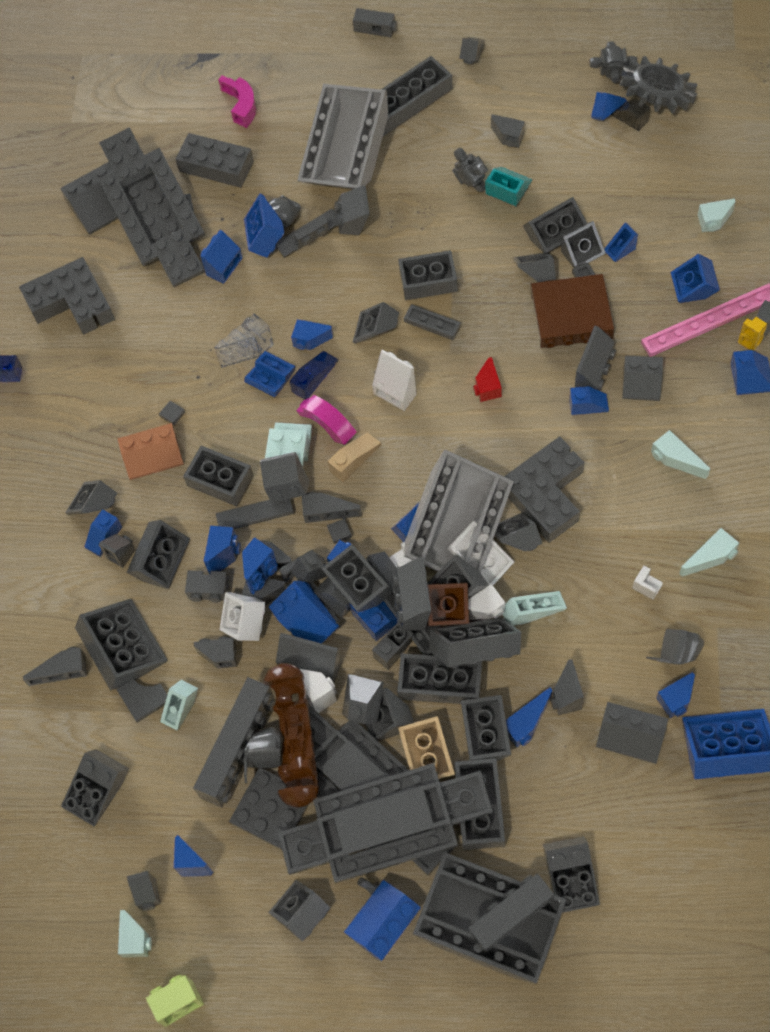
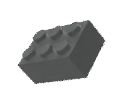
[398,250,458,300]
[183,446,254,507]

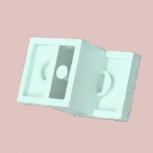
[265,422,312,466]

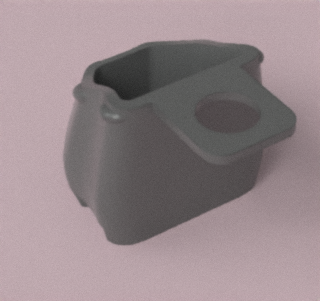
[646,629,704,665]
[244,727,281,783]

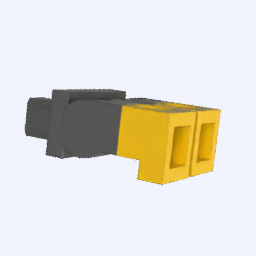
[738,300,770,351]

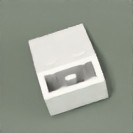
[372,350,416,411]

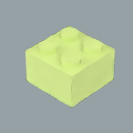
[146,975,204,1027]

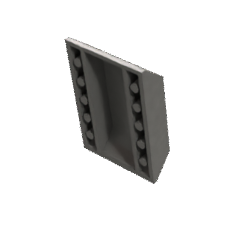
[413,852,566,984]

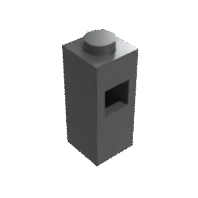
[352,8,397,38]

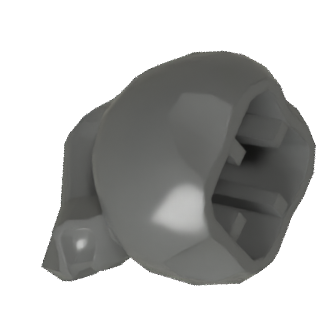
[269,195,301,229]

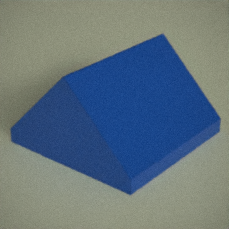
[174,835,214,877]

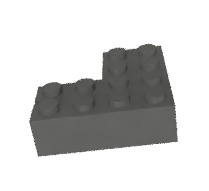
[19,257,115,335]
[504,436,585,543]

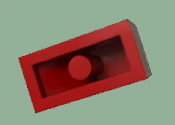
[473,357,502,402]

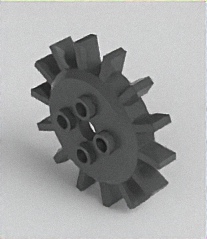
[620,56,697,114]

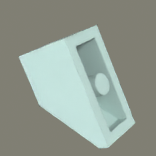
[698,198,735,232]
[160,680,198,730]
[118,910,152,957]

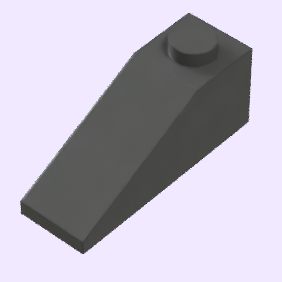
[302,492,362,523]
[23,647,87,686]

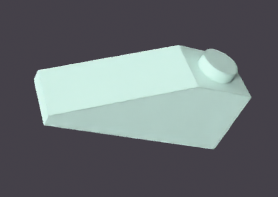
[651,430,710,479]
[679,528,739,577]
[503,591,567,626]

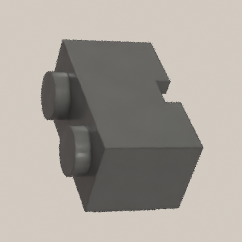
[185,570,229,602]

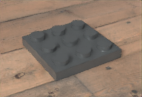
[229,768,309,850]

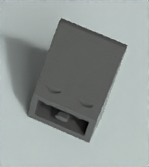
[61,749,129,826]
[543,836,600,913]

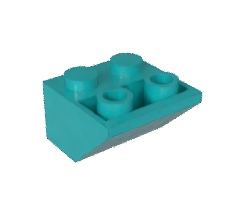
[485,166,532,206]

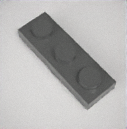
[404,304,461,340]

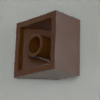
[427,583,469,626]

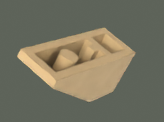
[327,432,382,482]

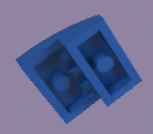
[244,351,295,398]

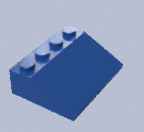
[682,709,770,780]

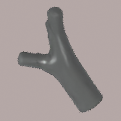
[357,877,379,895]

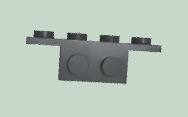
[276,209,337,258]

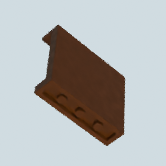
[531,274,614,348]

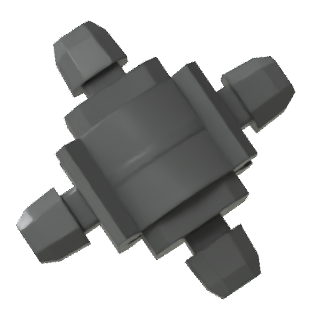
[589,41,637,83]
[452,148,488,192]

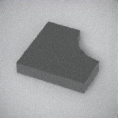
[116,679,167,723]

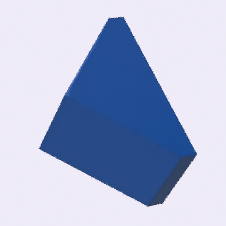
[591,92,627,120]
[604,222,638,262]

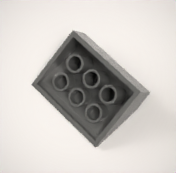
[60,162,118,235]
[75,599,167,691]

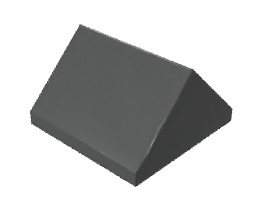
[561,221,606,268]

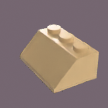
[398,716,456,783]

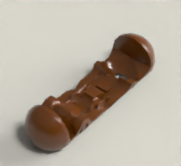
[264,663,319,808]

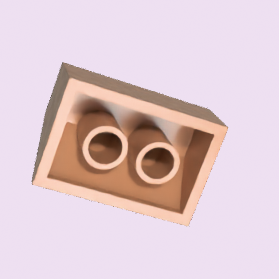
[117,423,184,480]

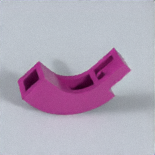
[218,75,256,128]
[296,395,357,445]

